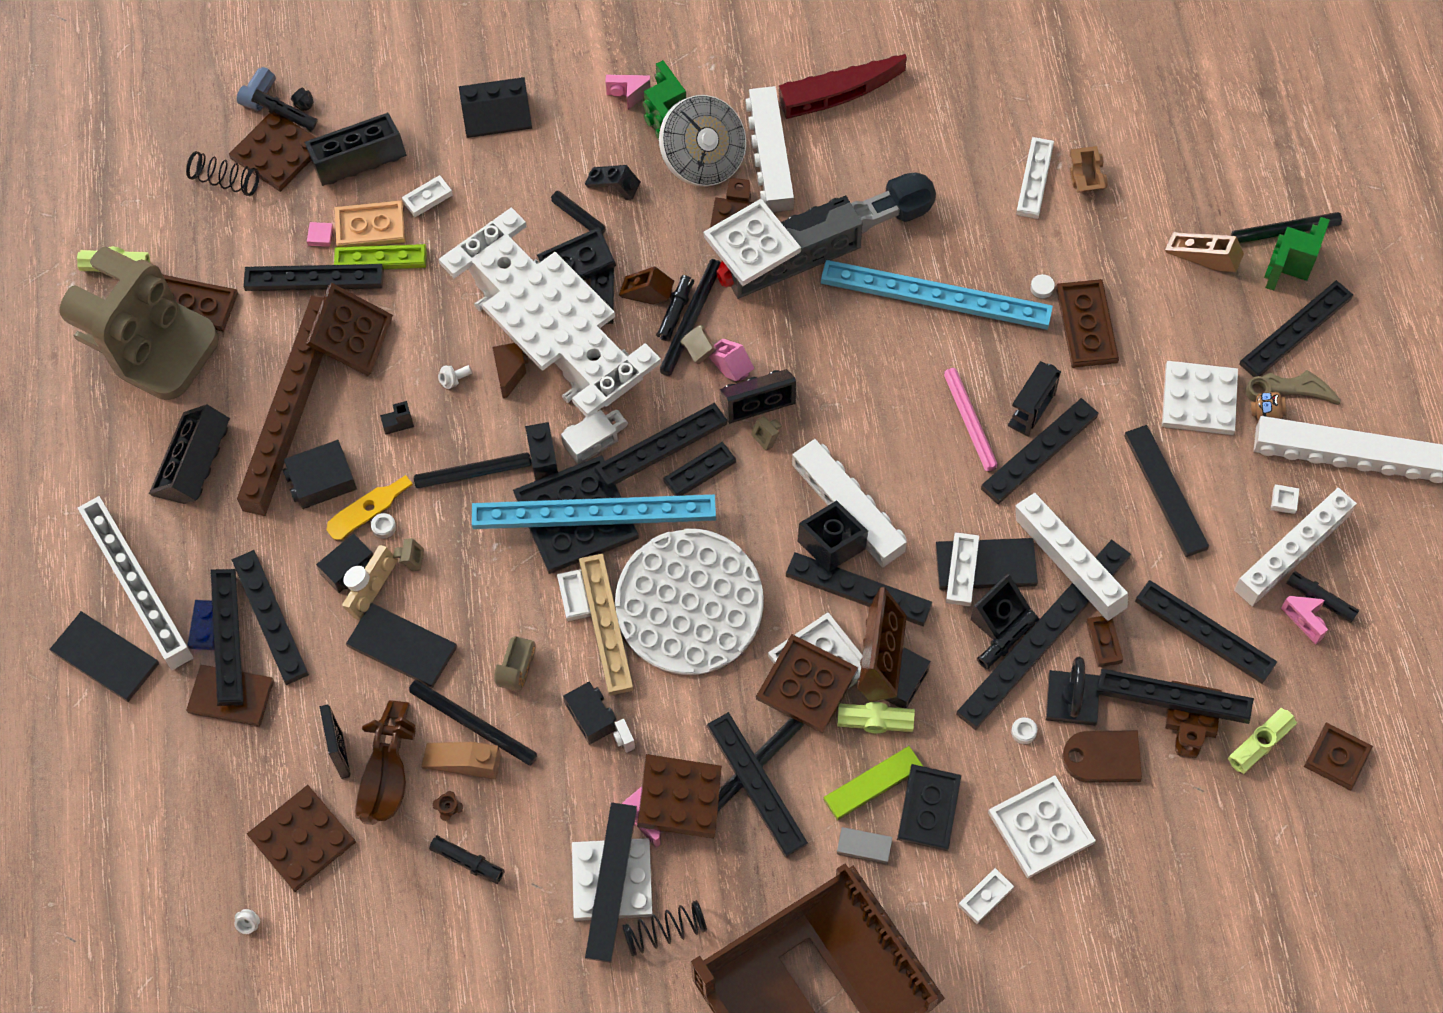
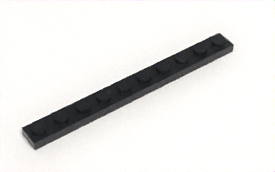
[956,539,1131,730]

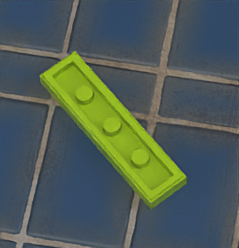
[334,244,427,269]
[823,746,923,821]

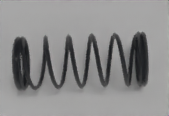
[186,151,260,197]
[622,900,707,957]

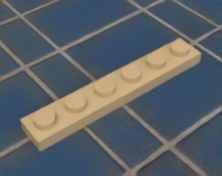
[579,554,634,696]

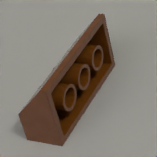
[857,587,907,702]

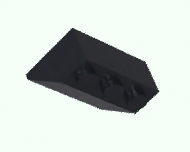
[459,77,532,138]
[720,369,796,424]

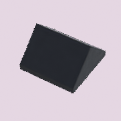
[971,574,1031,639]

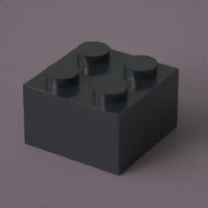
[797,500,868,572]

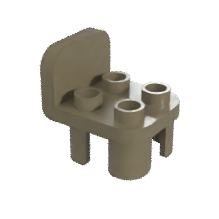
[60,247,219,400]

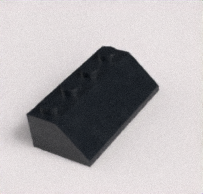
[304,113,407,186]
[149,404,230,504]

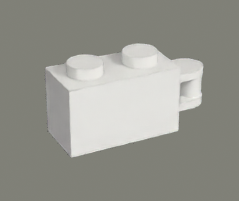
[561,410,628,465]

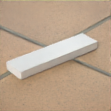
[1016,137,1054,219]

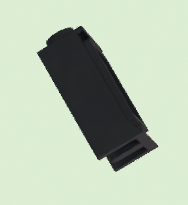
[1008,361,1061,437]

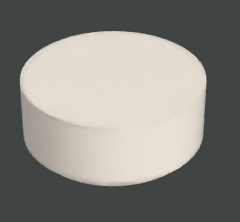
[1031,274,1055,298]
[371,513,396,539]
[344,566,370,591]
[1011,717,1037,744]

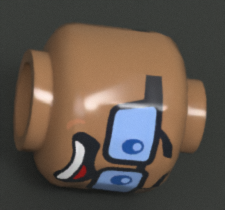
[1251,392,1287,421]

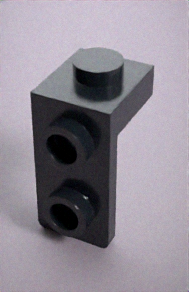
[585,165,641,200]

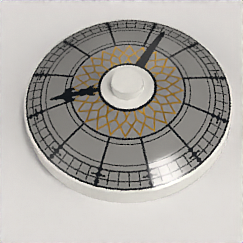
[659,95,746,187]

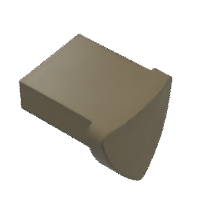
[680,325,717,364]

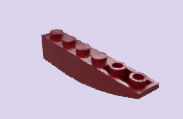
[779,54,907,119]

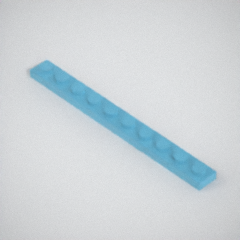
[821,260,1053,330]
[472,494,716,529]

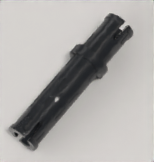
[251,89,318,132]
[656,275,695,341]
[1286,570,1359,623]
[977,609,1039,670]
[429,835,504,884]

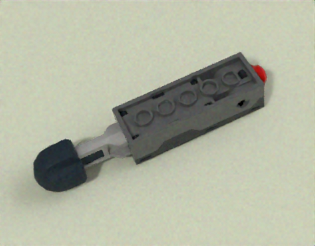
[717,172,936,299]

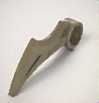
[1245,370,1341,405]

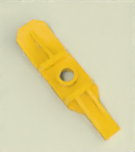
[326,475,413,540]

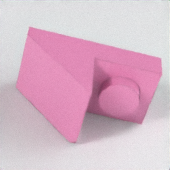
[605,75,651,109]
[1281,596,1328,645]

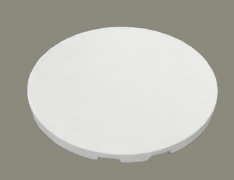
[615,529,764,675]

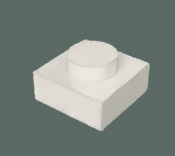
[1271,484,1299,514]
[613,719,635,753]

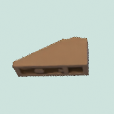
[1165,232,1244,272]
[421,742,501,780]

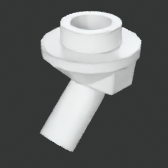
[438,365,473,389]

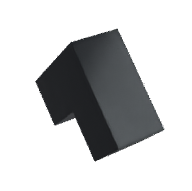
[380,401,414,435]

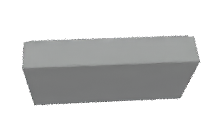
[837,827,892,864]

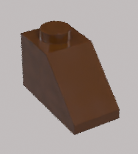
[619,266,674,305]
[492,343,529,398]

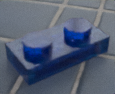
[188,600,214,650]

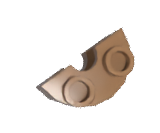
[1070,146,1108,193]

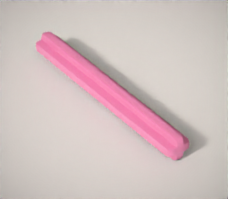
[944,368,998,472]

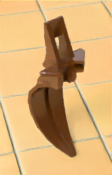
[355,700,416,825]

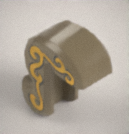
[494,636,536,692]

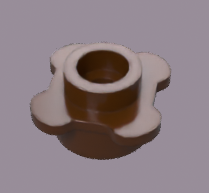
[433,791,463,821]

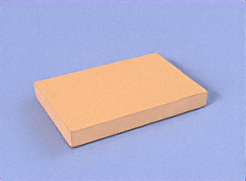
[335,200,406,247]

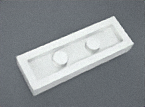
[946,532,979,606]

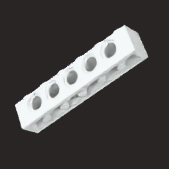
[1234,488,1357,607]

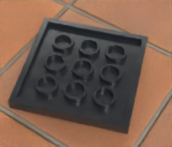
[513,455,639,574]

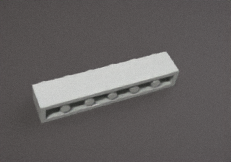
[745,86,794,212]
[792,439,907,568]
[1015,493,1128,621]

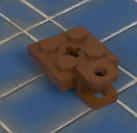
[710,178,754,228]
[1165,681,1222,758]

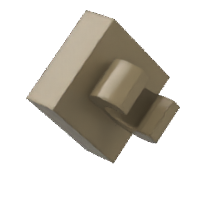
[751,416,782,450]
[393,538,424,571]

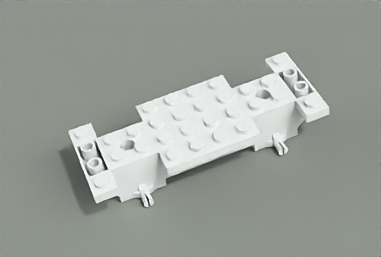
[439,207,661,418]

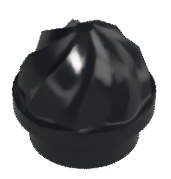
[291,87,314,111]

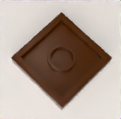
[1304,722,1373,791]

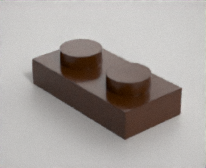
[1086,616,1123,667]

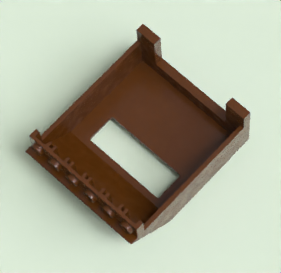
[691,863,945,1013]

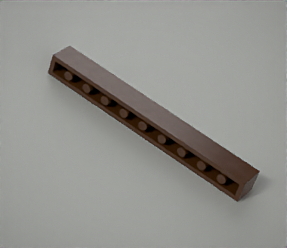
[237,295,324,516]

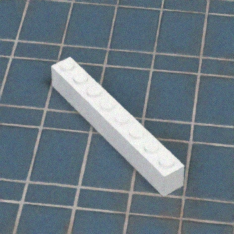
[1254,416,1443,483]
[78,496,194,670]

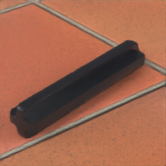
[551,191,606,234]

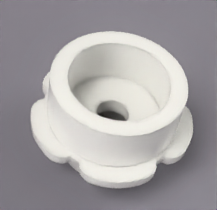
[234,909,260,934]

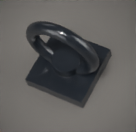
[1046,657,1100,726]

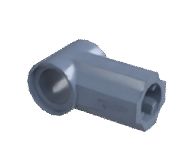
[237,67,276,111]

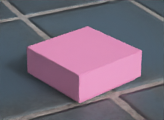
[307,222,334,247]

